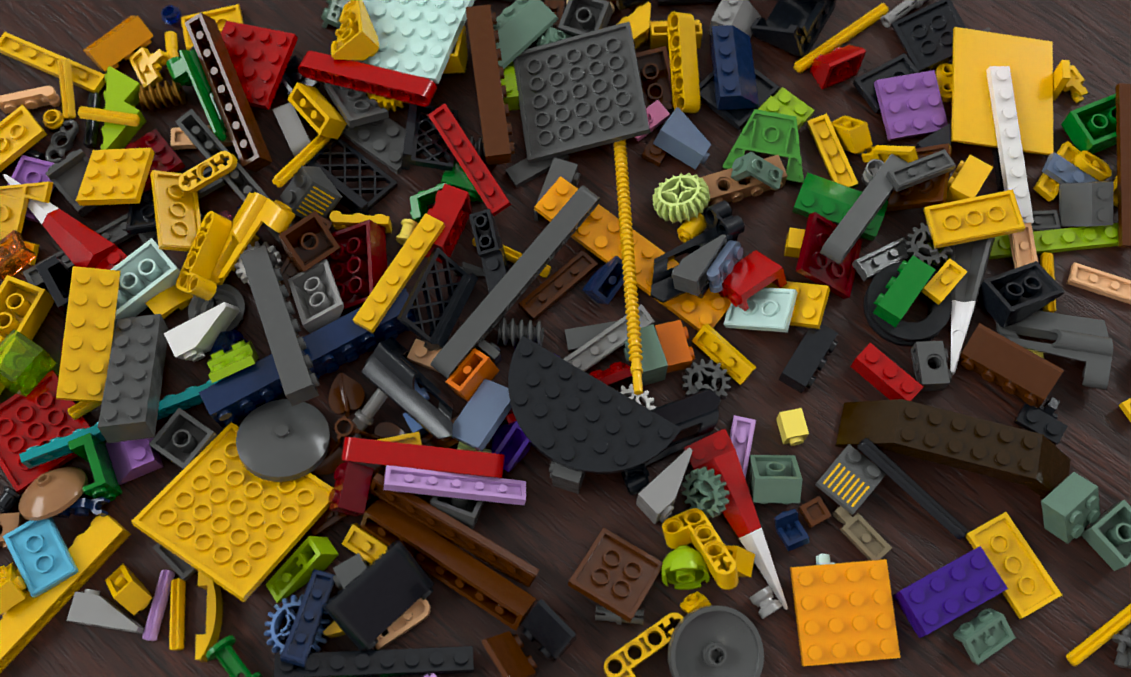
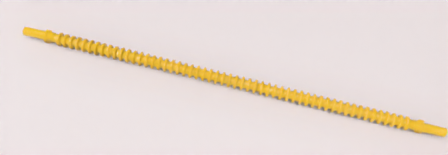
[613,139,643,395]

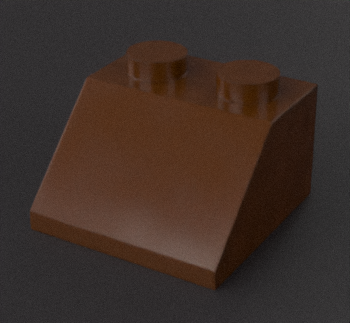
[278,211,340,272]

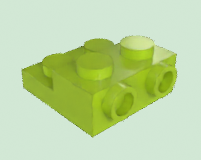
[758,87,815,130]
[207,340,259,383]

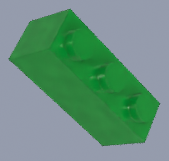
[873,255,936,328]

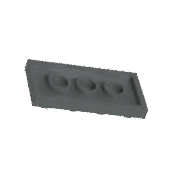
[341,118,424,174]

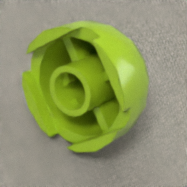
[661,546,710,590]

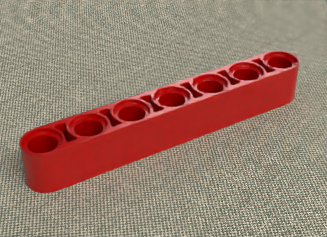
[298,51,437,107]
[341,437,505,478]

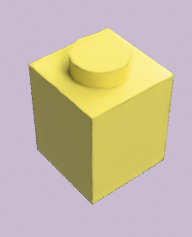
[776,408,809,446]

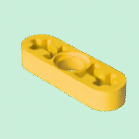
[178,151,237,193]

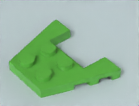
[722,109,804,183]

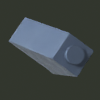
[653,107,711,170]

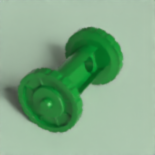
[206,635,263,677]

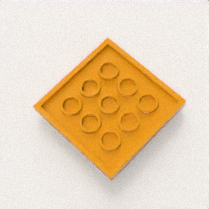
[790,559,900,666]

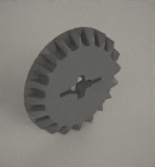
[188,283,246,336]

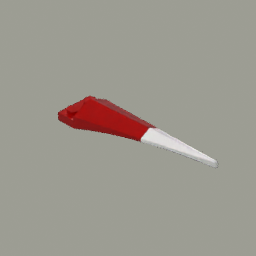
[3,174,128,270]
[684,428,788,610]

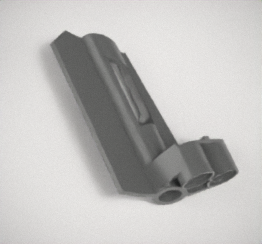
[994,311,1113,390]

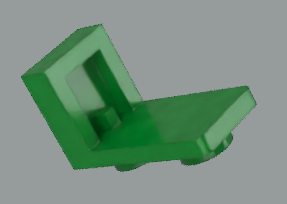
[410,183,449,223]

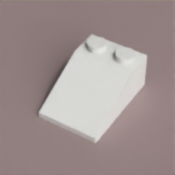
[164,302,240,362]

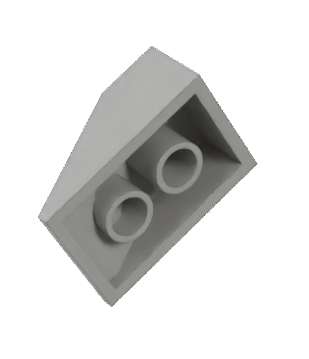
[636,447,693,524]

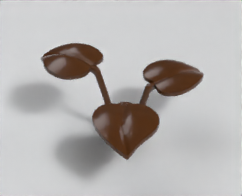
[311,373,405,475]

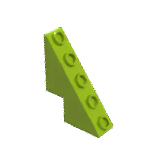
[101,66,146,150]

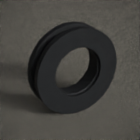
[863,262,952,347]

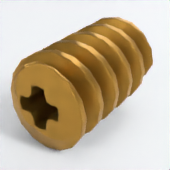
[139,80,186,112]

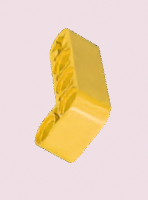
[176,211,232,300]
[662,508,739,590]
[604,613,684,677]

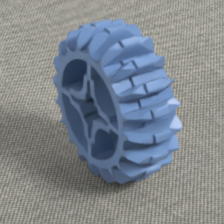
[264,595,330,654]

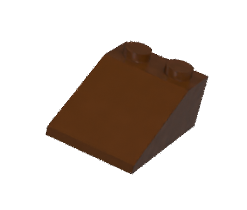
[636,46,673,110]
[481,631,538,677]

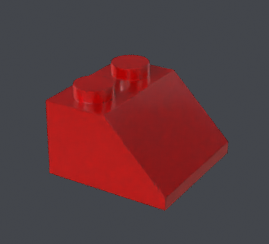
[810,45,866,90]

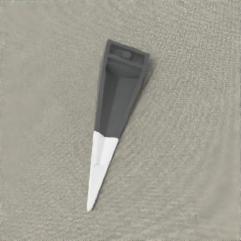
[950,237,995,375]

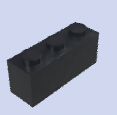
[779,324,838,393]

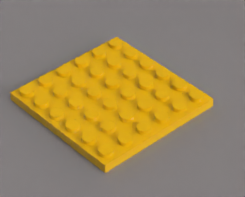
[132,422,334,602]

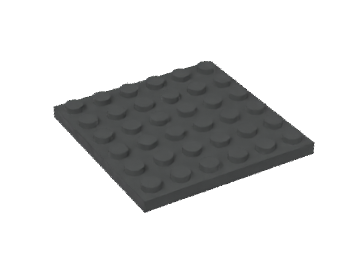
[513,21,651,163]

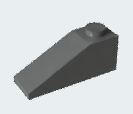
[534,158,580,221]
[672,234,727,296]

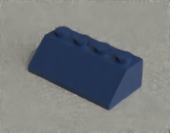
[710,25,759,110]

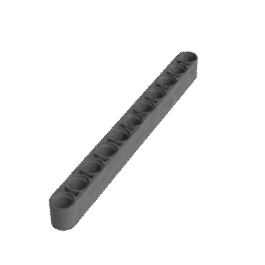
[431,185,601,379]

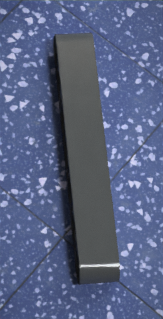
[820,154,908,265]

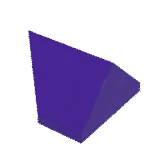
[491,421,531,472]

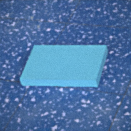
[3,517,79,598]

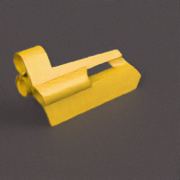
[209,192,295,285]

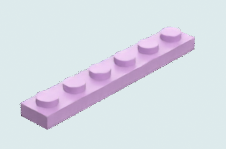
[383,465,526,505]

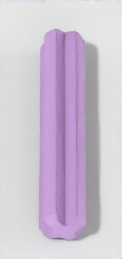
[142,570,175,641]

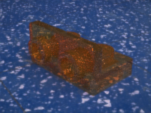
[0,230,36,281]

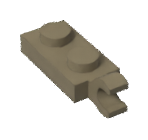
[832,506,892,561]

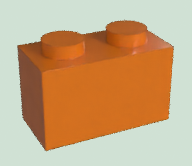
[655,320,695,373]
[446,348,500,402]

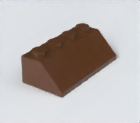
[958,323,1064,408]

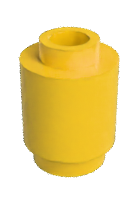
[677,213,706,243]

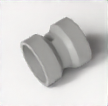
[862,159,884,186]
[749,586,782,619]

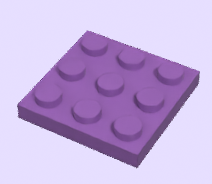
[874,70,948,141]

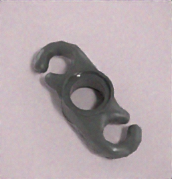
[45,120,79,163]

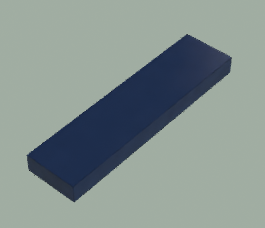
[280,569,335,667]

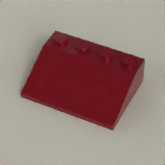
[320,219,387,316]

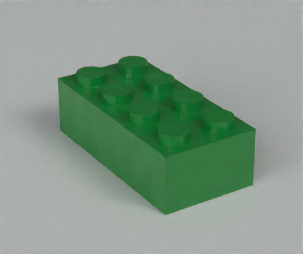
[1061,94,1117,154]

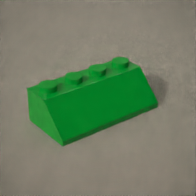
[792,172,888,241]

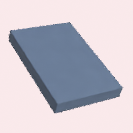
[451,379,512,452]

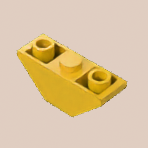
[616,2,651,49]

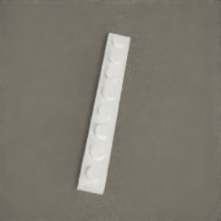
[986,66,1034,224]

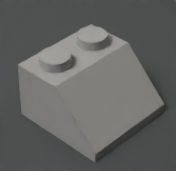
[709,0,761,38]

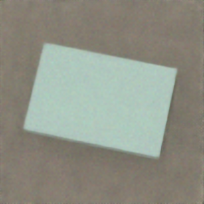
[723,287,798,333]

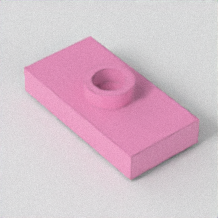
[635,100,670,142]

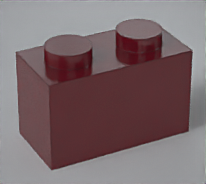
[329,461,374,516]

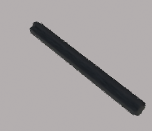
[857,438,968,540]

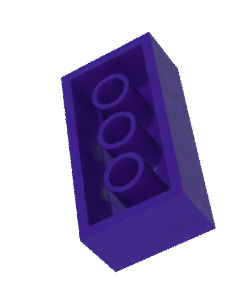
[893,546,1008,638]

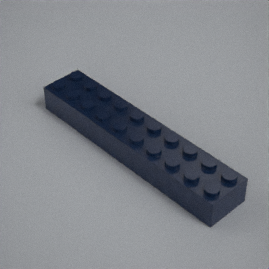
[199,287,417,428]

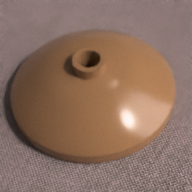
[18,467,88,521]

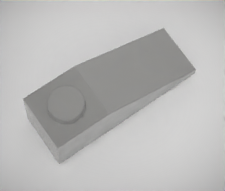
[67,589,145,634]

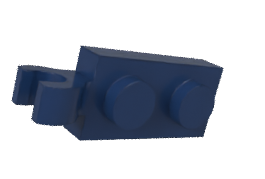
[55,497,110,518]

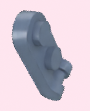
[706,240,743,293]

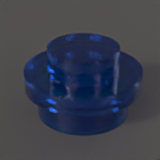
[161,5,181,25]

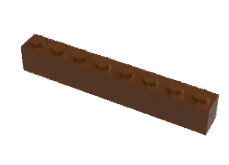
[466,4,515,166]
[185,13,273,172]
[360,498,536,631]

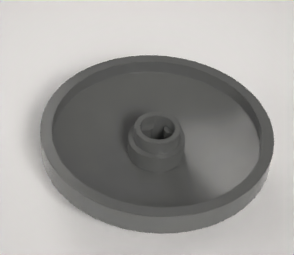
[236,399,330,482]
[668,605,764,677]

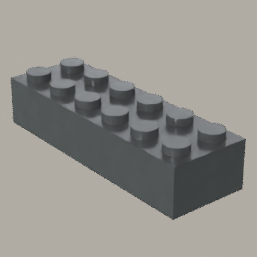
[98,314,169,443]

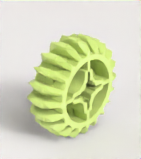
[652,173,710,223]

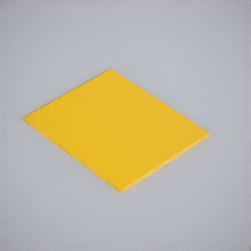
[951,27,1053,155]

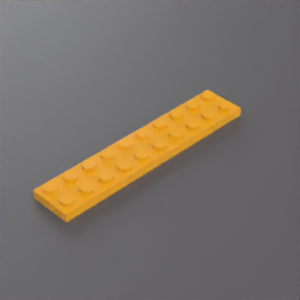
[534,176,731,332]

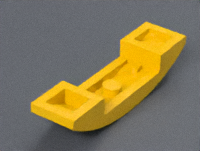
[195,571,223,662]

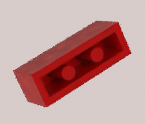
[850,343,923,401]

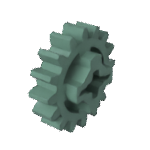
[682,467,729,518]

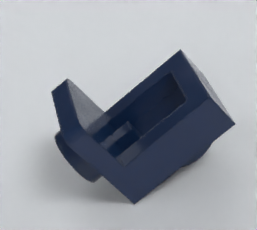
[774,509,810,551]

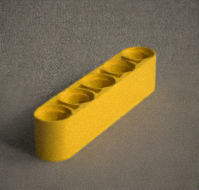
[667,12,701,114]

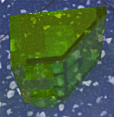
[0,329,56,397]

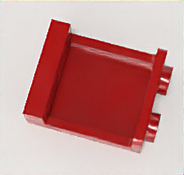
[718,250,787,311]

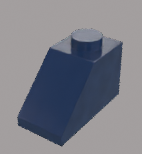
[582,256,625,304]

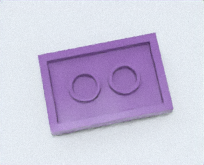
[7,155,55,222]

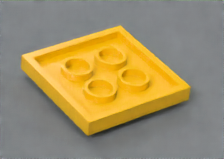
[76,148,155,206]

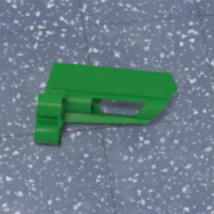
[166,49,227,142]

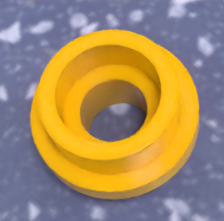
[43,109,65,130]

